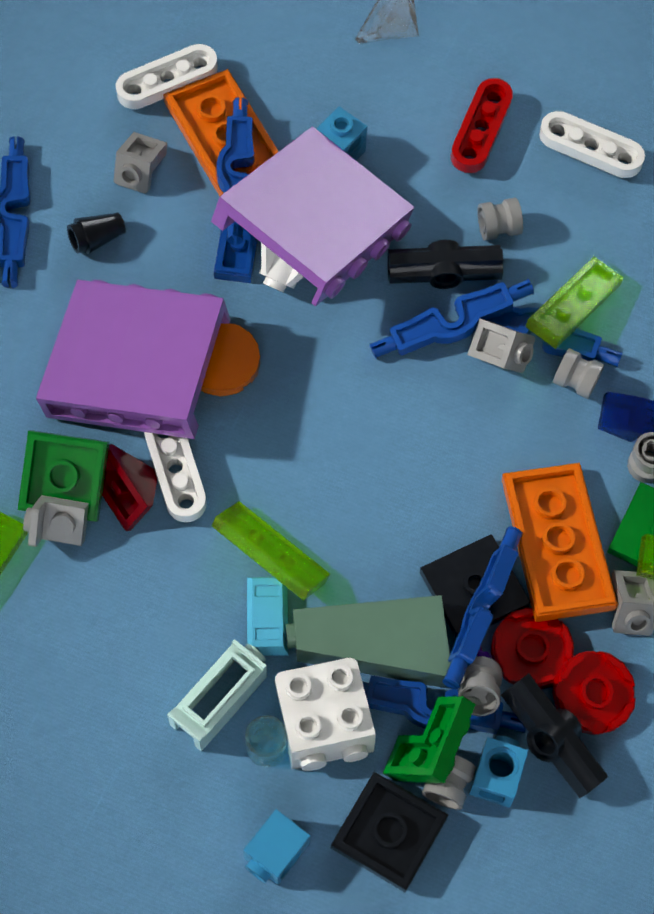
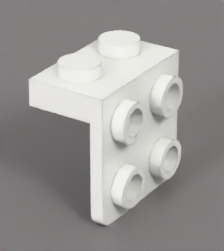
[275,658,376,771]

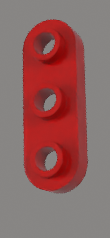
[451,78,513,173]

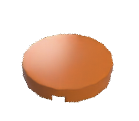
[201,323,261,397]

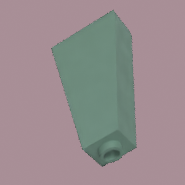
[286,595,450,687]

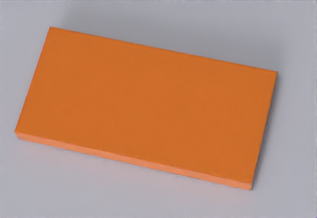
[163,69,279,196]
[502,463,618,622]

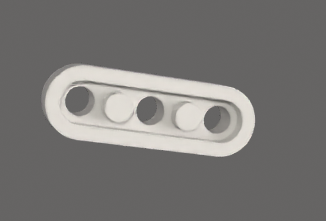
[116,44,218,109]
[539,111,645,178]
[144,432,206,522]

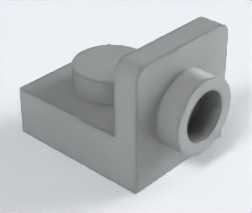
[114,132,167,193]
[467,319,535,373]
[23,495,89,547]
[611,570,654,636]

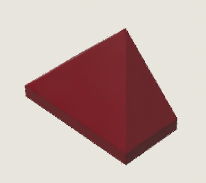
[102,444,157,531]

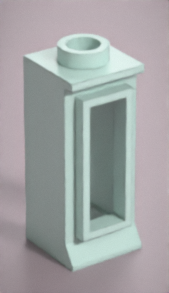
[167,639,267,752]

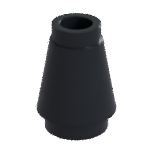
[67,212,126,254]

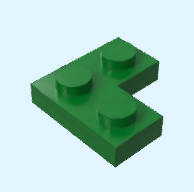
[383,696,476,783]

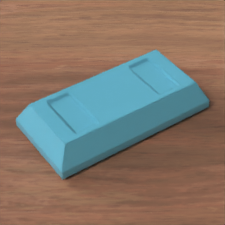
[247,577,289,656]

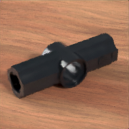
[387,239,504,289]
[501,673,609,798]

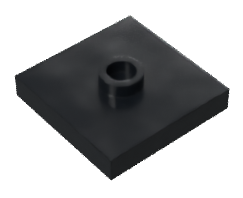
[419,534,531,639]
[330,772,449,893]

